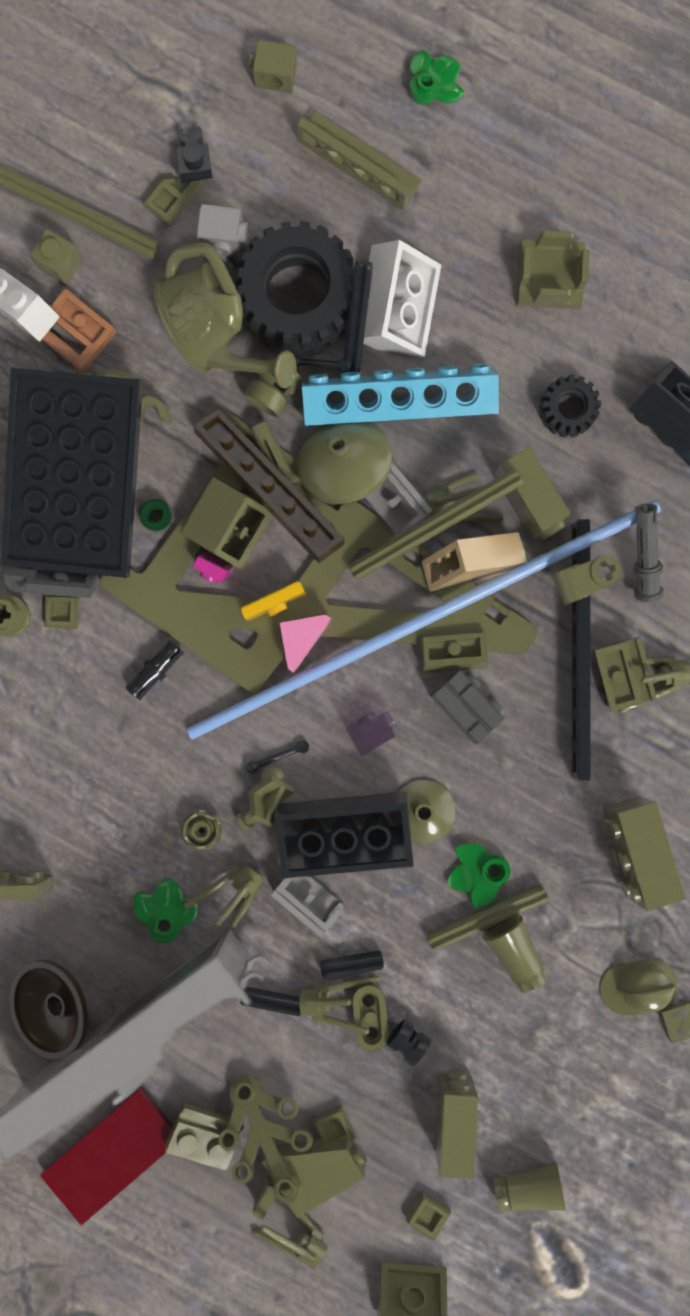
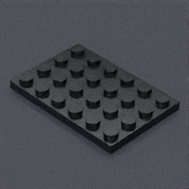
[1,368,143,578]

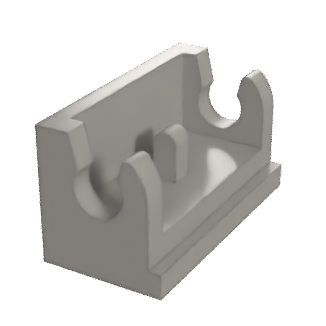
[364,462,433,537]
[271,876,345,938]

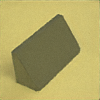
[421,631,488,673]

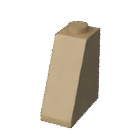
[421,532,527,591]

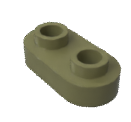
[353,983,388,1052]

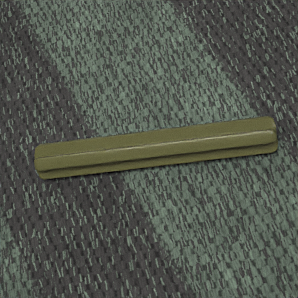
[427,885,549,951]

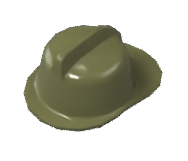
[600,959,677,1015]

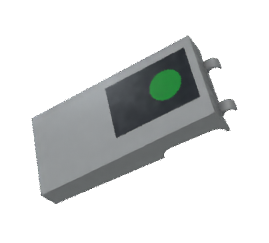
[0,930,269,1160]

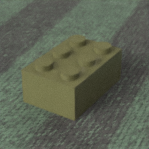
[602,797,686,911]

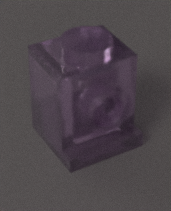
[345,710,397,756]

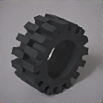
[539,375,601,438]

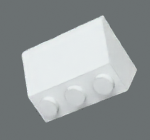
[363,240,441,358]

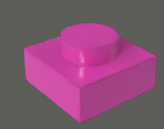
[193,552,234,583]

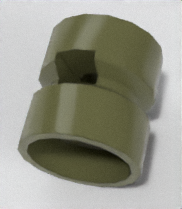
[244,356,302,418]

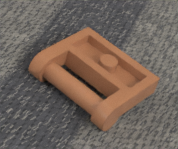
[37,289,117,374]

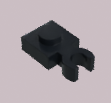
[176,126,213,183]

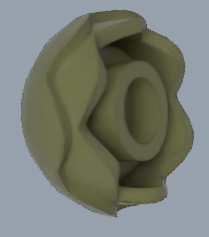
[181,810,222,851]

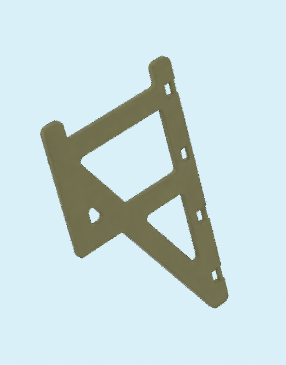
[101,411,537,694]

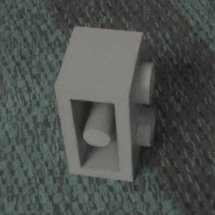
[197,204,250,267]

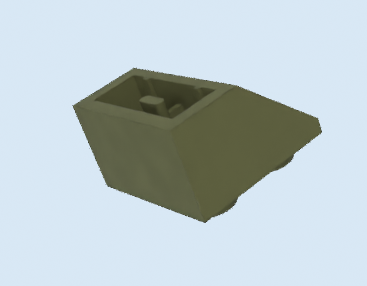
[180,477,273,569]

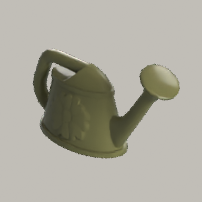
[154,242,297,388]

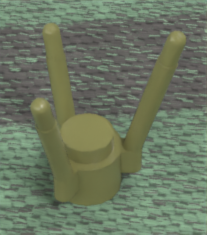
[425,472,504,522]
[618,656,690,713]
[184,863,265,929]
[299,976,380,1034]
[252,1214,327,1269]

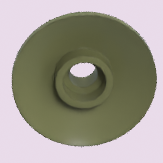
[398,780,456,844]

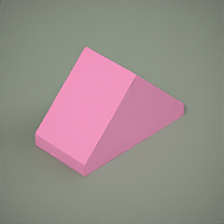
[280,615,331,673]

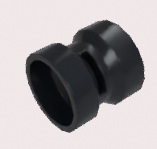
[386,1019,431,1066]

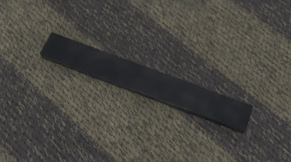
[572,519,591,781]

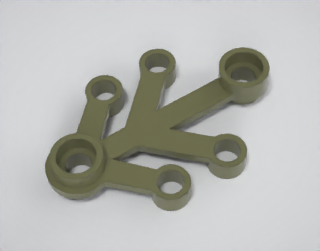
[218,1076,313,1204]

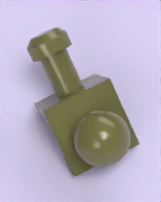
[236,765,295,830]

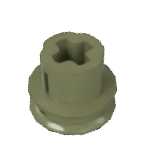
[0,595,31,637]

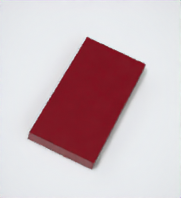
[39,1087,173,1226]

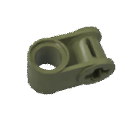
[552,556,621,605]

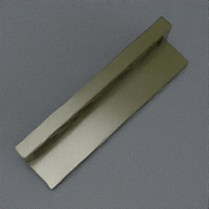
[297,111,421,211]

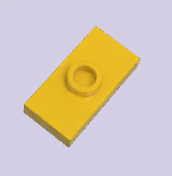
[241,581,306,621]

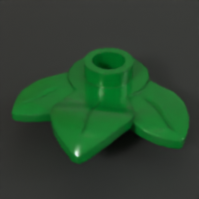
[409,50,465,105]
[447,843,511,908]
[133,877,198,944]

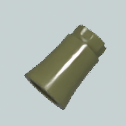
[482,915,548,993]
[493,1161,566,1213]

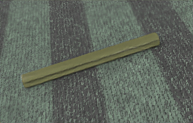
[0,165,160,259]
[349,469,524,579]

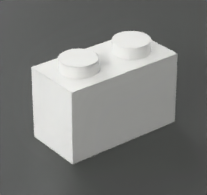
[0,268,60,342]

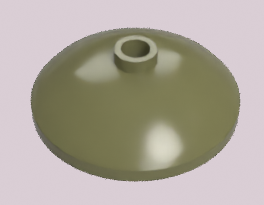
[297,422,393,504]

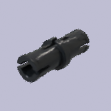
[125,640,185,701]

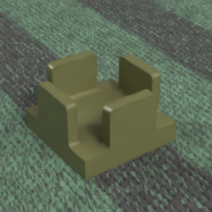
[517,230,590,309]

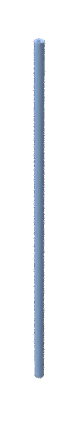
[187,500,661,740]

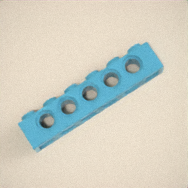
[302,364,499,426]

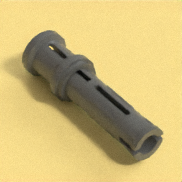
[633,503,664,602]

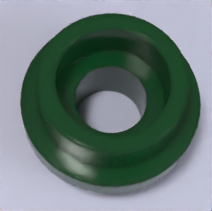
[139,499,172,532]

